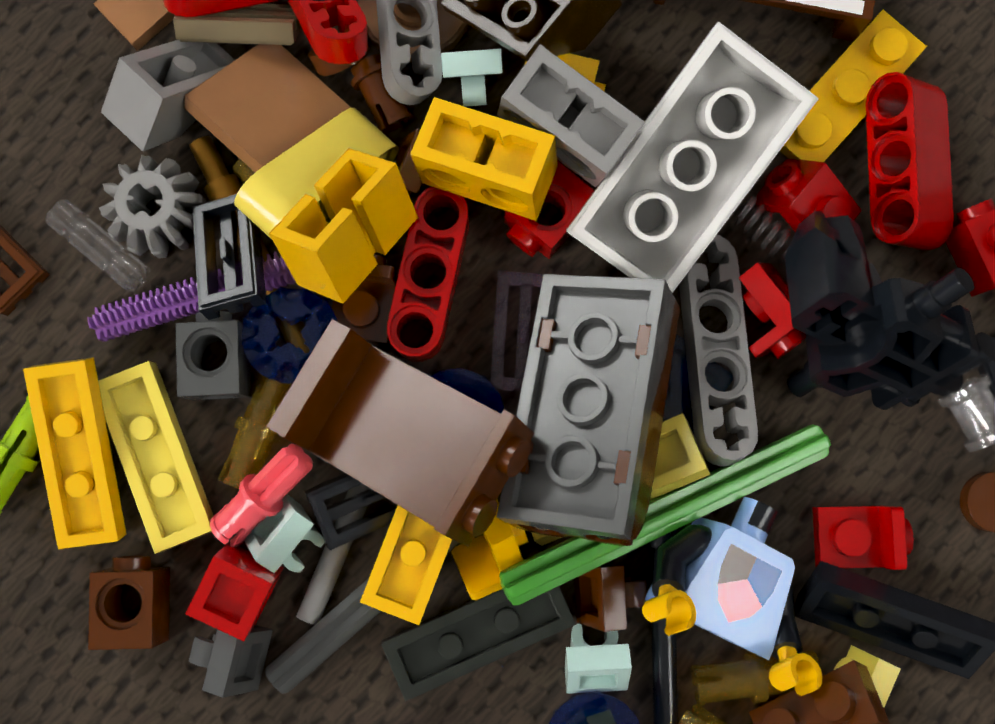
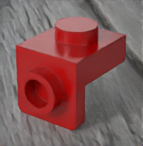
[753,159,862,232]

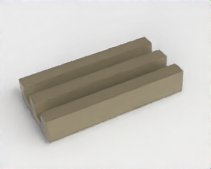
[173,4,302,45]

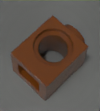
[88,555,170,650]

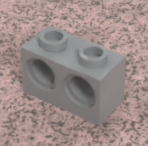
[497,44,645,188]

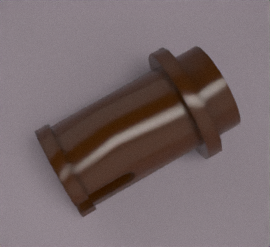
[351,54,414,134]

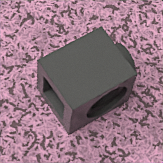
[176,311,252,401]

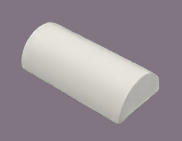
[566,22,819,293]

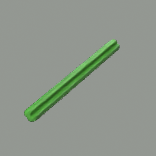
[499,424,831,605]

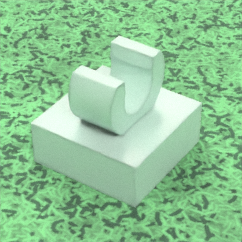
[441,48,503,107]
[244,495,325,573]
[565,624,632,694]

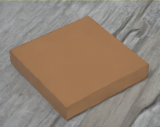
[184,44,352,172]

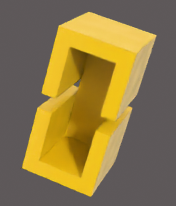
[269,148,418,304]

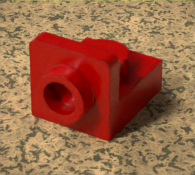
[739,262,806,359]
[812,505,914,570]

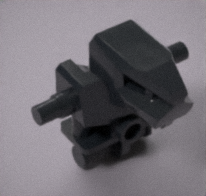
[785,211,995,410]

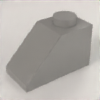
[101,40,235,152]

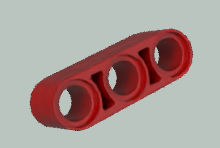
[866,72,954,250]
[387,187,469,362]

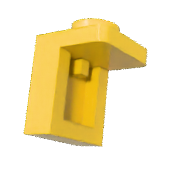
[451,500,529,600]

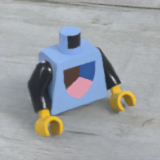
[642,497,823,696]

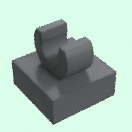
[189,625,273,698]

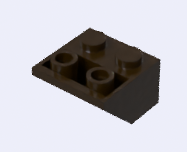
[441,0,622,61]

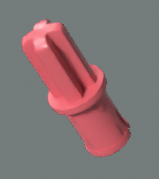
[210,444,313,547]

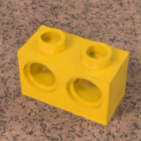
[410,97,558,221]

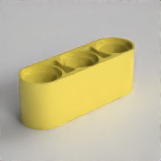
[234,107,399,239]

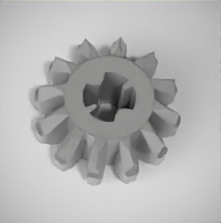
[99,155,206,258]

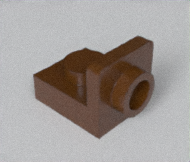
[330,254,398,345]

